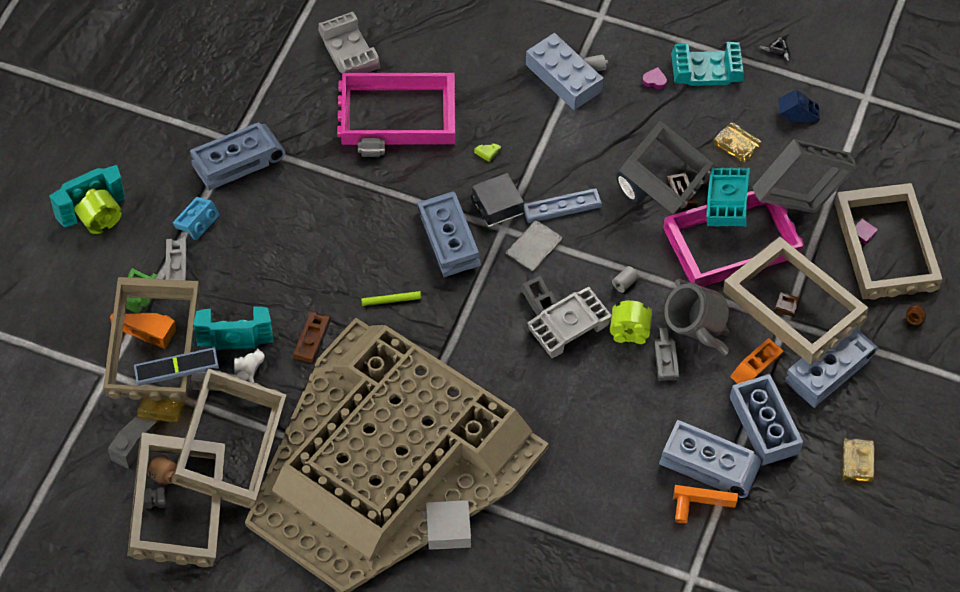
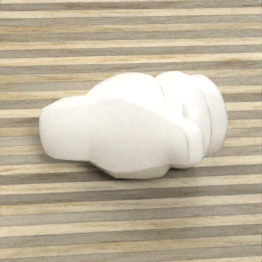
[234,349,265,383]

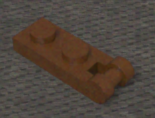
[293,311,331,364]

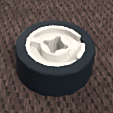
[616,171,649,203]

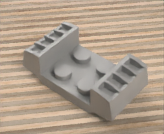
[318,11,380,73]
[527,287,612,358]

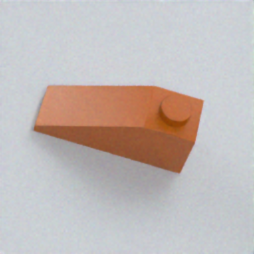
[110,313,177,349]
[730,338,784,384]

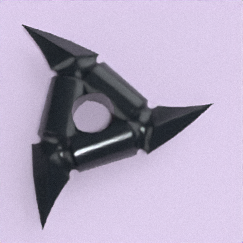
[758,34,790,62]

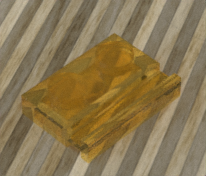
[714,122,761,162]
[137,398,185,423]
[843,438,874,481]

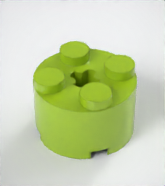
[74,189,122,234]
[610,301,652,344]

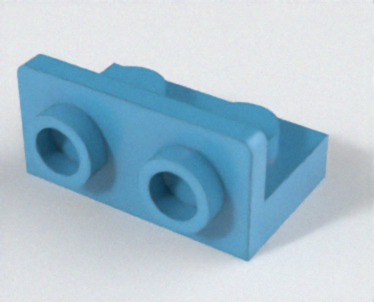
[173,197,220,240]

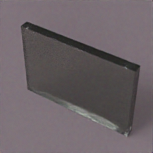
[505,220,563,273]

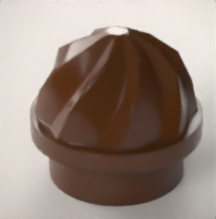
[906,304,926,325]

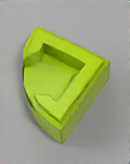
[474,144,501,162]

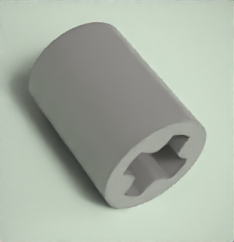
[583,54,608,72]
[612,266,639,293]

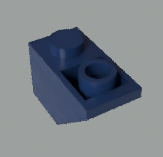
[778,89,820,122]

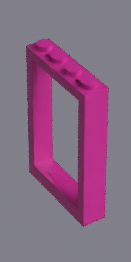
[337,73,455,145]
[663,191,804,287]

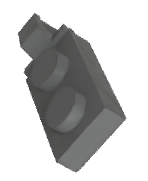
[654,328,679,381]

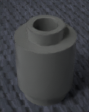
[358,138,385,157]

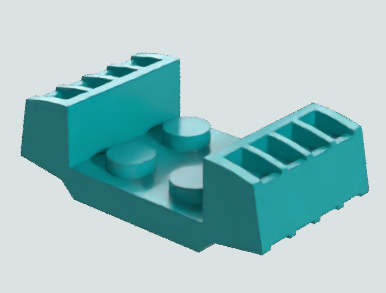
[671,42,745,86]
[49,165,126,227]
[706,168,750,227]
[193,307,274,350]

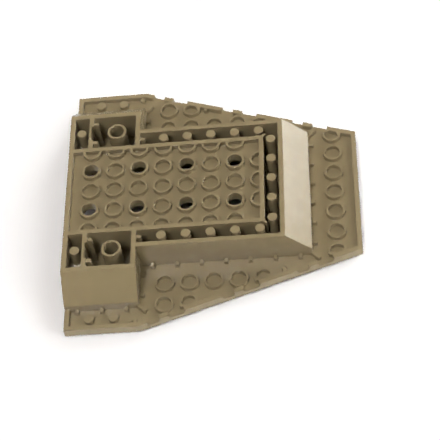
[245,318,549,592]

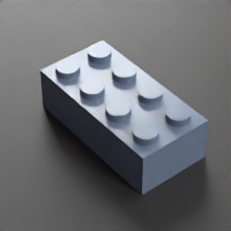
[526,33,603,110]
[730,374,803,466]

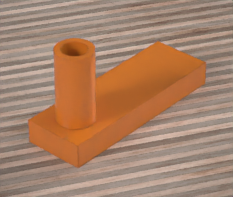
[673,485,738,523]

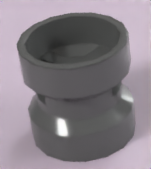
[143,487,166,509]

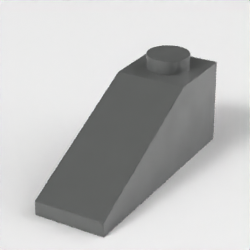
[108,410,161,469]

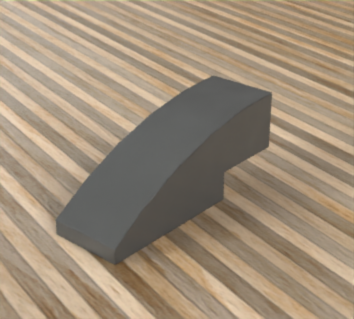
[520,276,557,316]

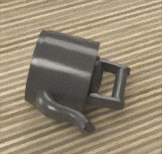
[664,279,730,355]

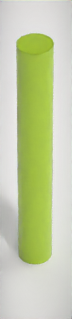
[361,291,421,306]

